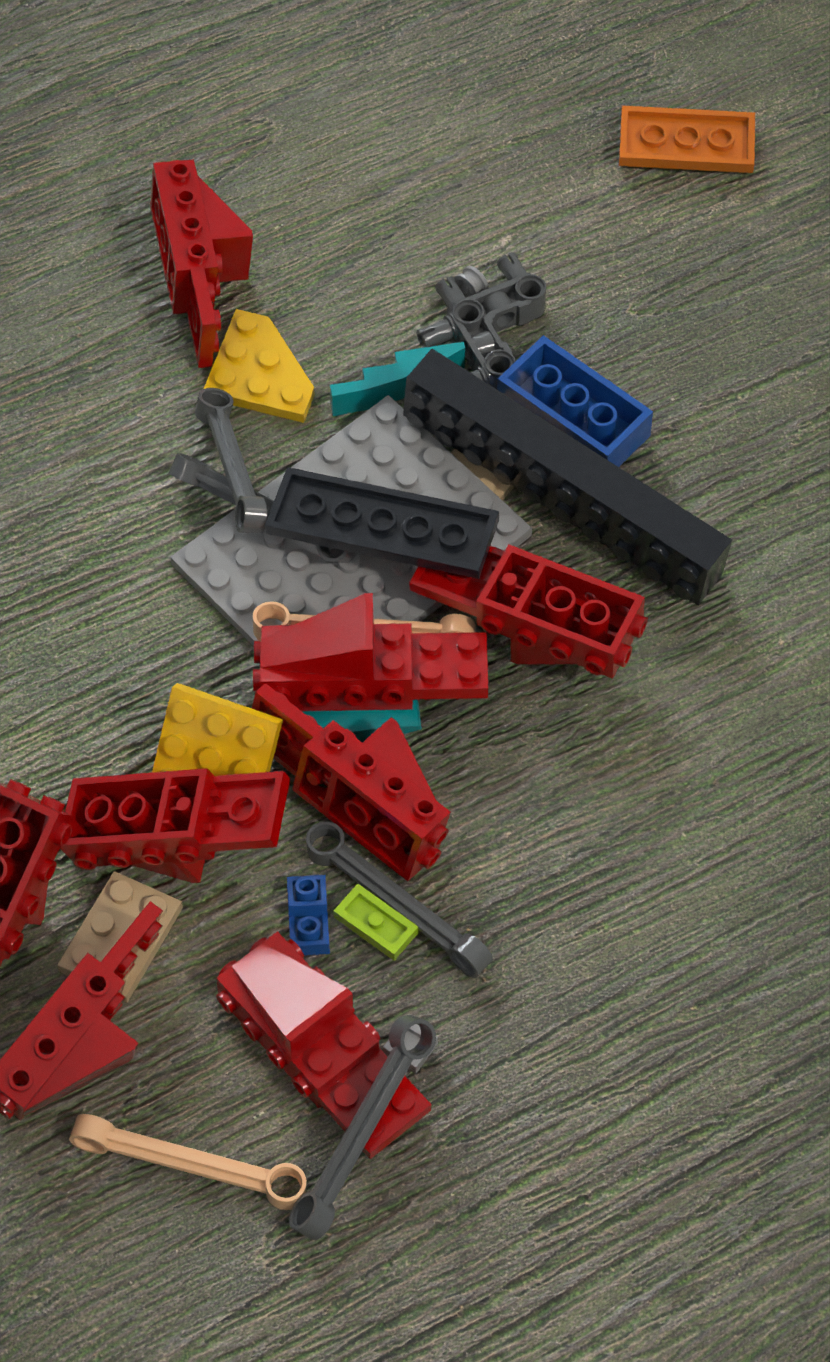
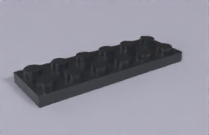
[265,467,499,579]

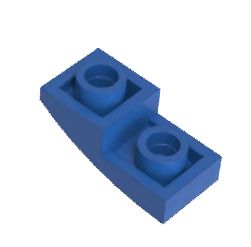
[287,875,330,955]

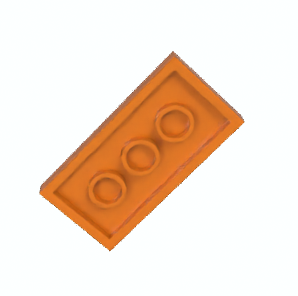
[619,105,755,173]

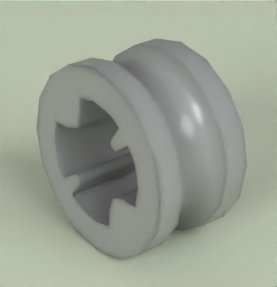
[455,266,488,297]

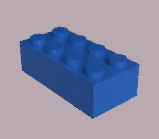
[497,335,653,467]

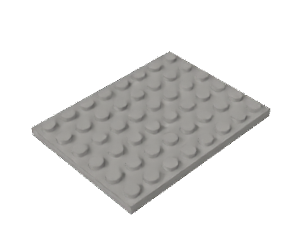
[170,395,532,646]

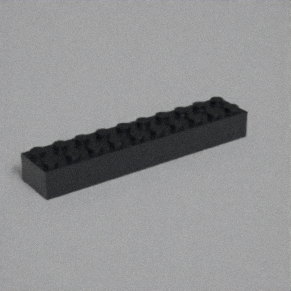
[403,349,732,606]

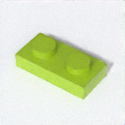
[333,884,418,961]

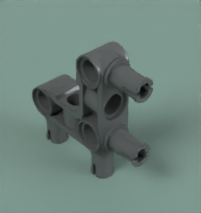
[416,252,546,389]

